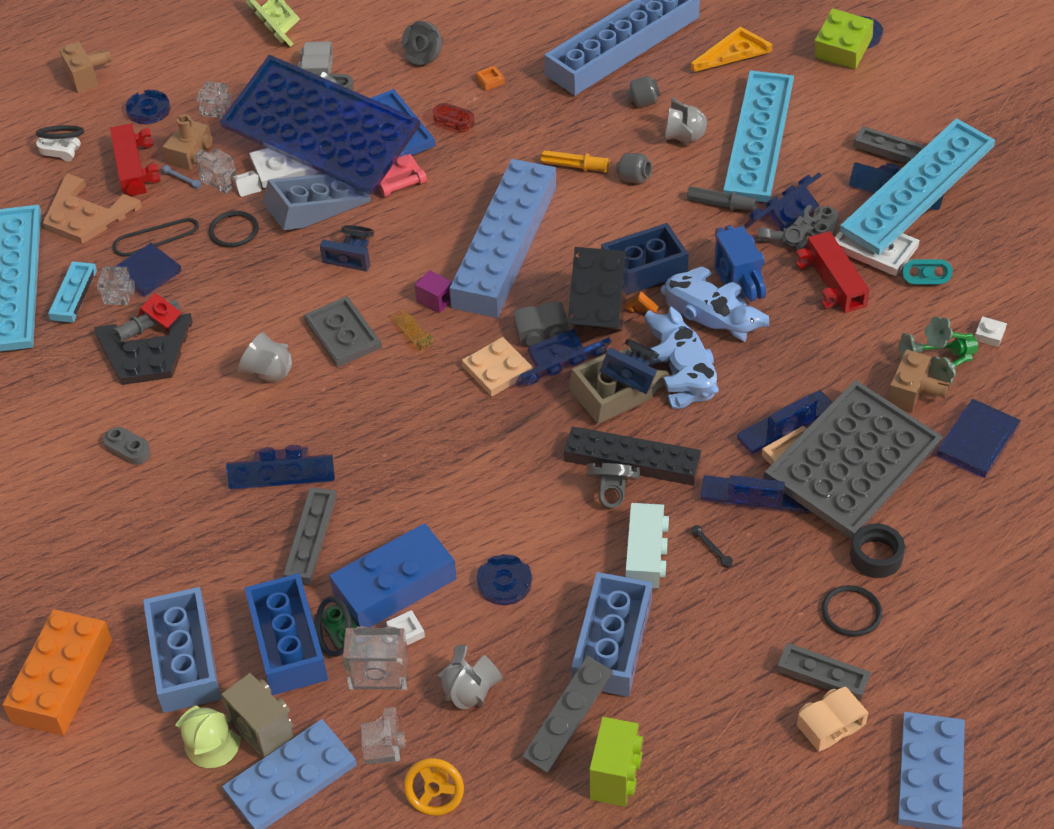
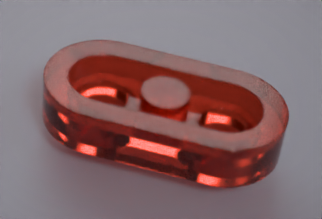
[432,103,475,132]

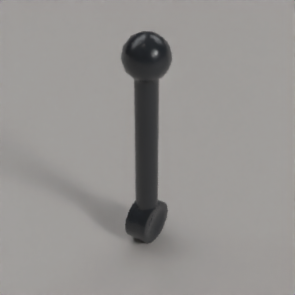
[691,525,733,568]

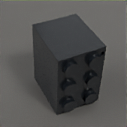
[567,247,630,331]

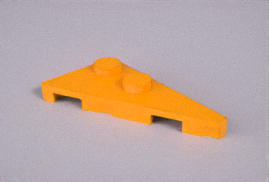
[691,27,773,72]

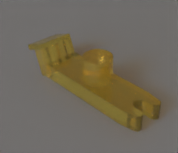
[393,309,435,351]

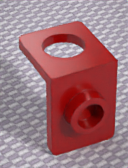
[137,292,181,329]

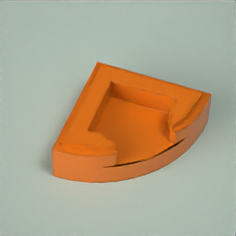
[625,291,658,315]

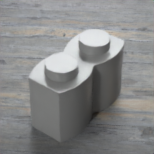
[298,41,333,80]

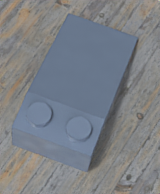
[263,171,371,230]

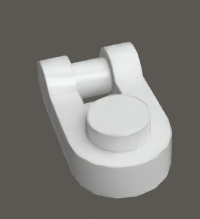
[36,137,81,162]

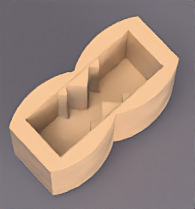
[797,687,868,752]

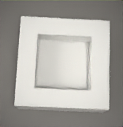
[975,316,1007,347]
[386,610,425,649]

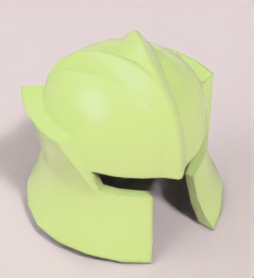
[175,705,241,768]

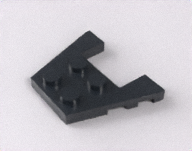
[94,313,193,385]

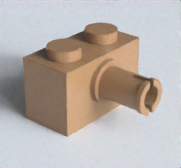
[59,42,112,93]
[163,114,213,171]
[888,349,950,413]

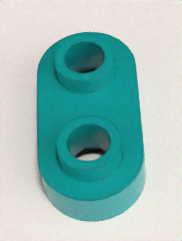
[901,259,953,284]

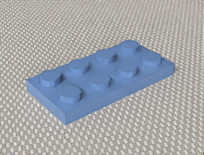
[897,712,965,829]
[222,719,357,829]

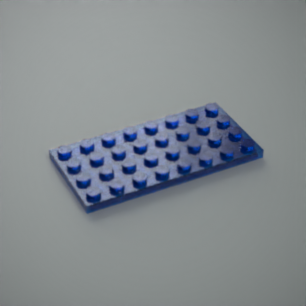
[220,54,421,195]

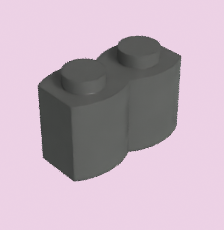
[513,302,569,346]

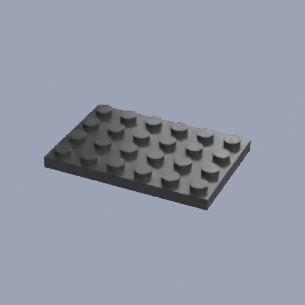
[763,380,943,540]

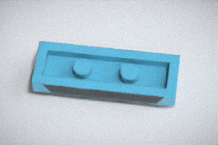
[48,261,97,323]

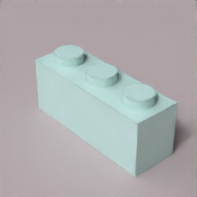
[626,503,669,588]

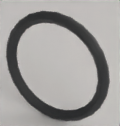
[36,125,84,139]
[209,211,259,247]
[822,585,882,637]
[315,596,352,657]

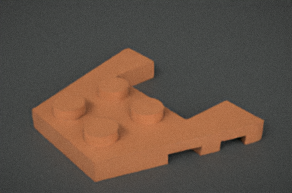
[43,173,142,244]

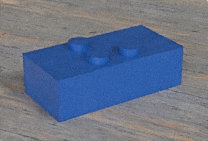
[329,523,457,632]
[245,573,328,696]

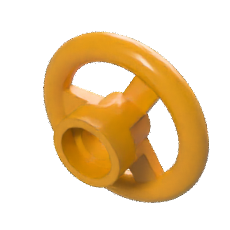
[404,758,464,816]

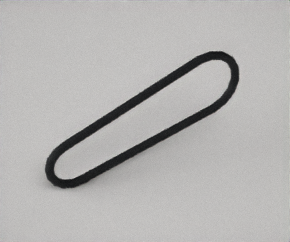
[113,218,199,257]

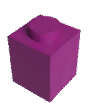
[415,270,453,313]

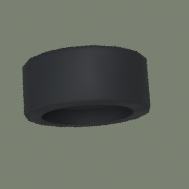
[850,523,906,578]

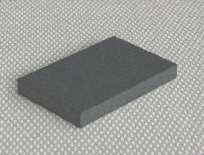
[304,296,382,368]

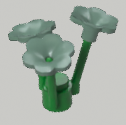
[898,316,978,385]

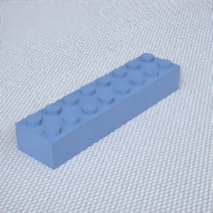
[544,0,700,96]
[450,159,556,318]

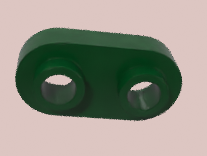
[322,605,363,656]

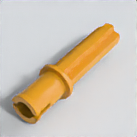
[541,150,610,173]

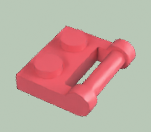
[369,154,427,197]

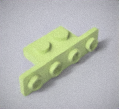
[245,0,300,47]

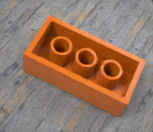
[2,609,112,736]

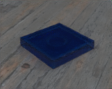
[113,243,182,297]

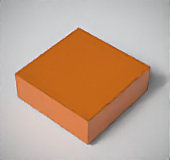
[475,66,505,91]

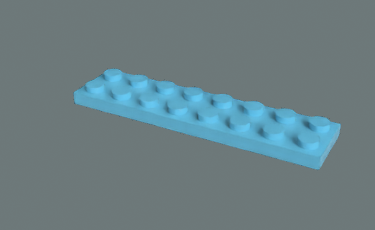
[723,70,794,203]
[840,118,995,255]
[0,205,41,351]

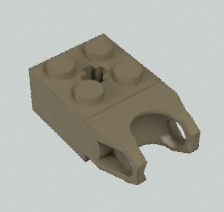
[569,348,670,424]

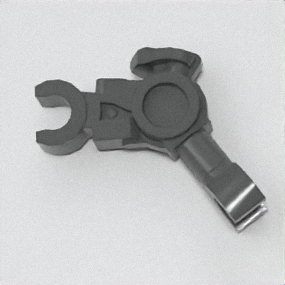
[758,205,822,250]

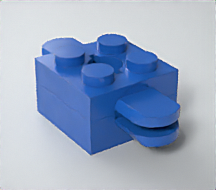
[714,225,766,302]

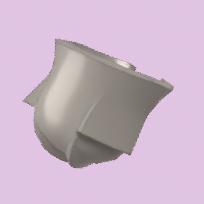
[665,97,707,147]
[237,332,292,383]
[438,645,502,709]

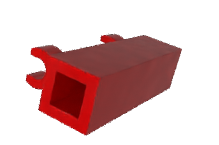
[110,123,161,196]
[795,231,870,313]

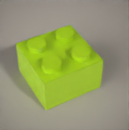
[815,8,873,70]
[590,717,643,807]

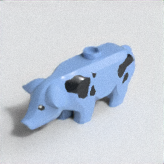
[661,267,769,342]
[645,307,719,409]

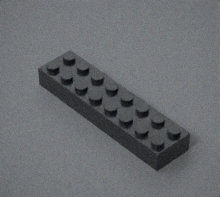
[564,426,701,486]

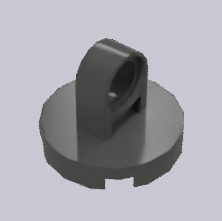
[401,21,443,65]
[586,463,640,509]

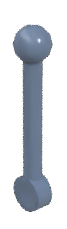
[162,165,202,189]

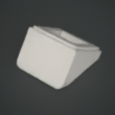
[232,170,262,197]

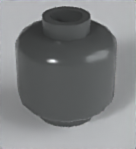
[626,76,661,108]
[616,153,652,184]

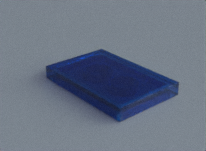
[936,398,1021,478]

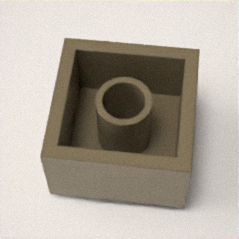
[222,673,294,758]

